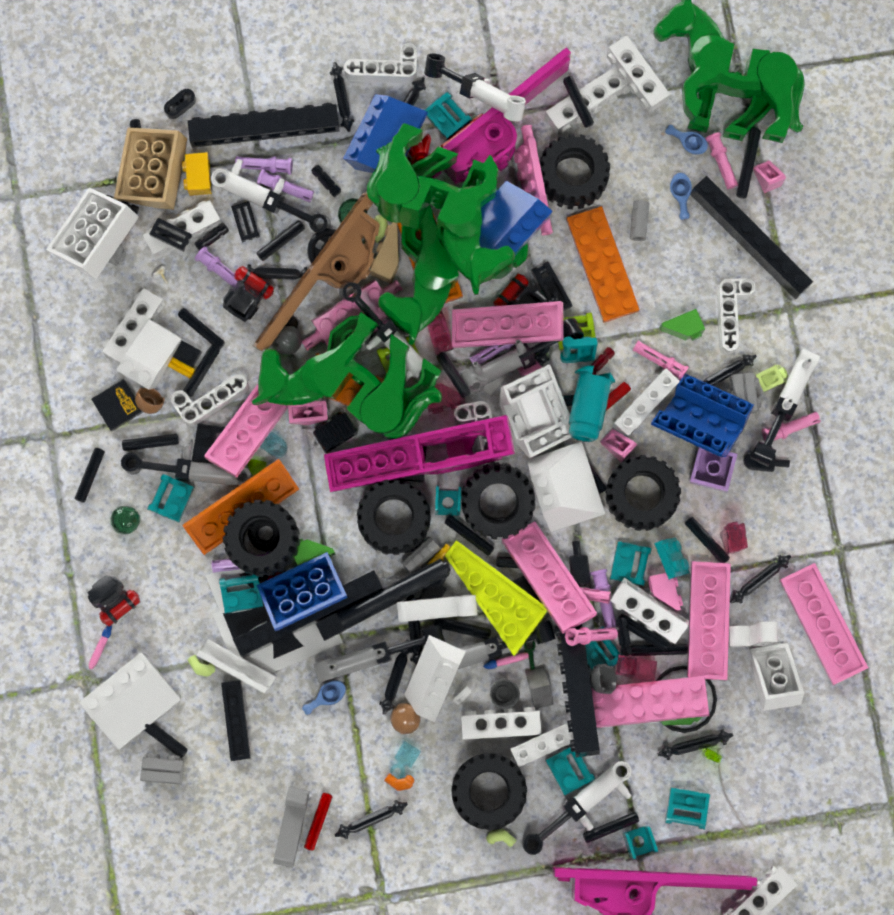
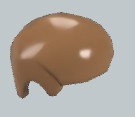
[135,388,165,414]
[390,702,421,734]

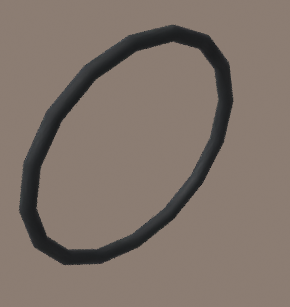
[656,665,717,733]

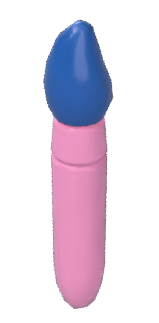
[89,625,112,669]
[483,652,529,669]

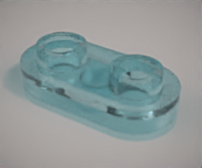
[260,432,288,458]

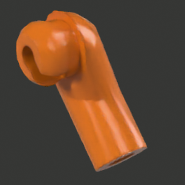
[384,773,415,791]

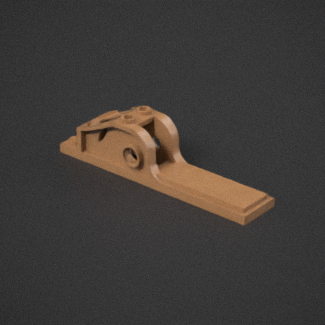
[252,192,380,351]

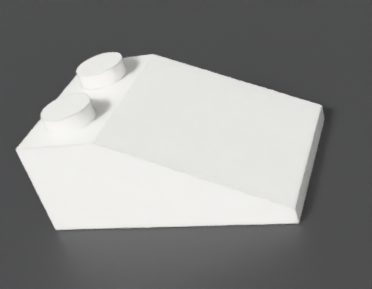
[117,320,182,390]
[750,643,804,711]

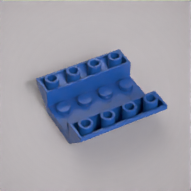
[651,373,754,457]

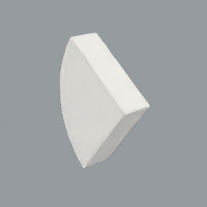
[453,687,472,705]

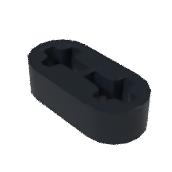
[164,89,196,119]

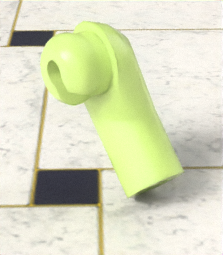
[374,215,388,244]
[187,655,215,677]
[486,829,517,848]

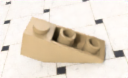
[369,222,399,284]

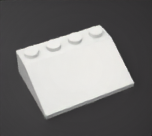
[46,187,139,279]
[79,652,181,750]

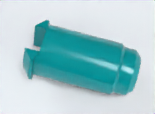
[569,366,615,442]

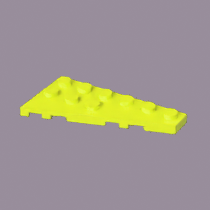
[445,540,548,657]

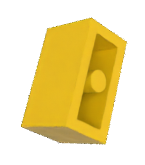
[182,152,212,196]

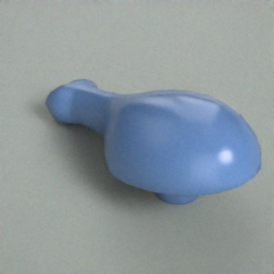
[665,125,708,155]
[670,173,692,220]
[302,680,346,715]

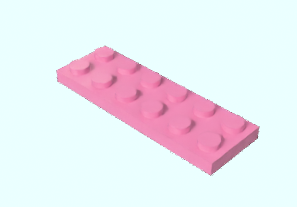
[452,301,563,348]
[204,384,288,478]
[502,521,597,634]
[687,561,731,681]
[779,563,868,685]
[591,676,709,728]

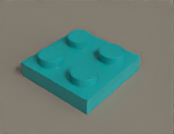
[654,537,690,580]

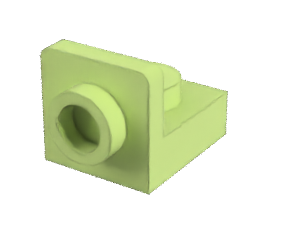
[756,365,788,392]

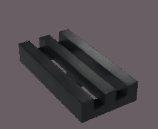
[231,201,260,243]
[149,218,192,252]

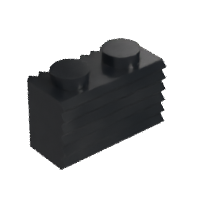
[313,412,358,454]

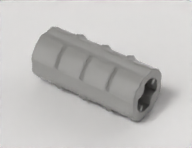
[630,200,650,241]
[401,537,441,574]

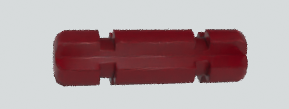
[591,347,615,375]

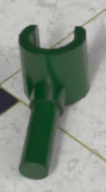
[524,641,536,670]

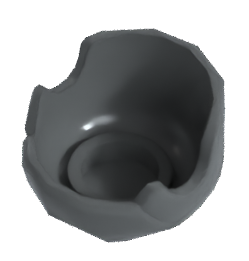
[275,326,302,355]
[590,664,617,694]
[490,679,520,709]

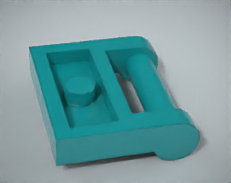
[425,92,473,140]
[560,337,598,363]
[147,474,194,523]
[610,541,652,586]
[219,574,264,614]
[585,626,626,670]
[545,747,596,796]
[665,787,710,830]

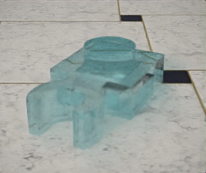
[390,741,421,778]

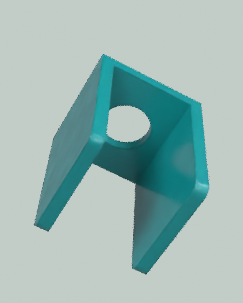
[435,486,461,516]
[622,825,658,860]

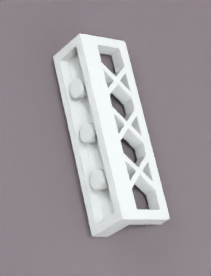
[197,639,276,694]

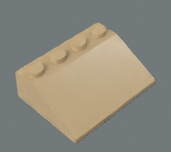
[114,128,187,210]

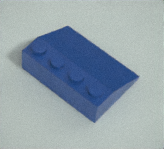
[343,94,428,173]
[479,181,553,256]
[257,552,348,631]

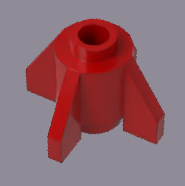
[407,134,431,166]

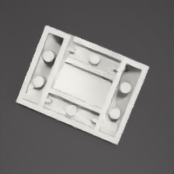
[500,364,571,458]
[527,441,606,532]

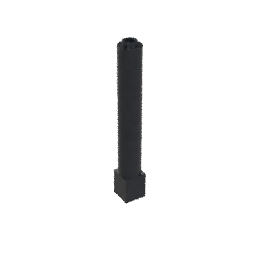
[315,559,451,641]

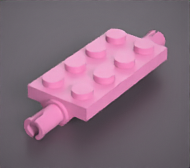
[514,125,553,236]
[302,280,403,351]

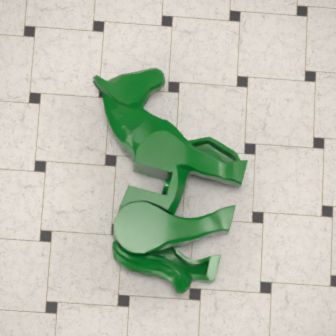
[653,0,805,143]
[367,123,515,295]
[378,188,528,345]
[252,312,442,439]

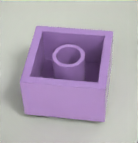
[690,447,738,493]

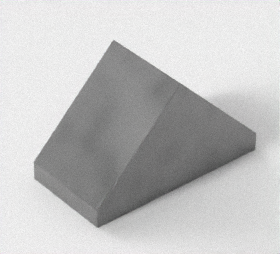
[525,667,554,709]

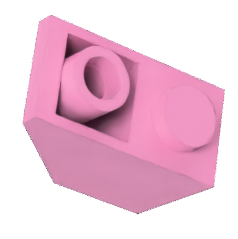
[647,573,683,612]

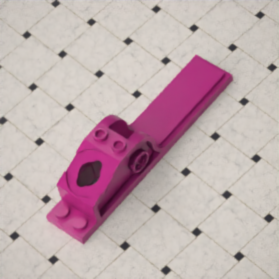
[431,47,571,184]
[324,415,515,492]
[553,867,757,915]

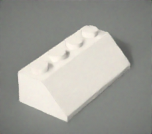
[404,635,466,722]

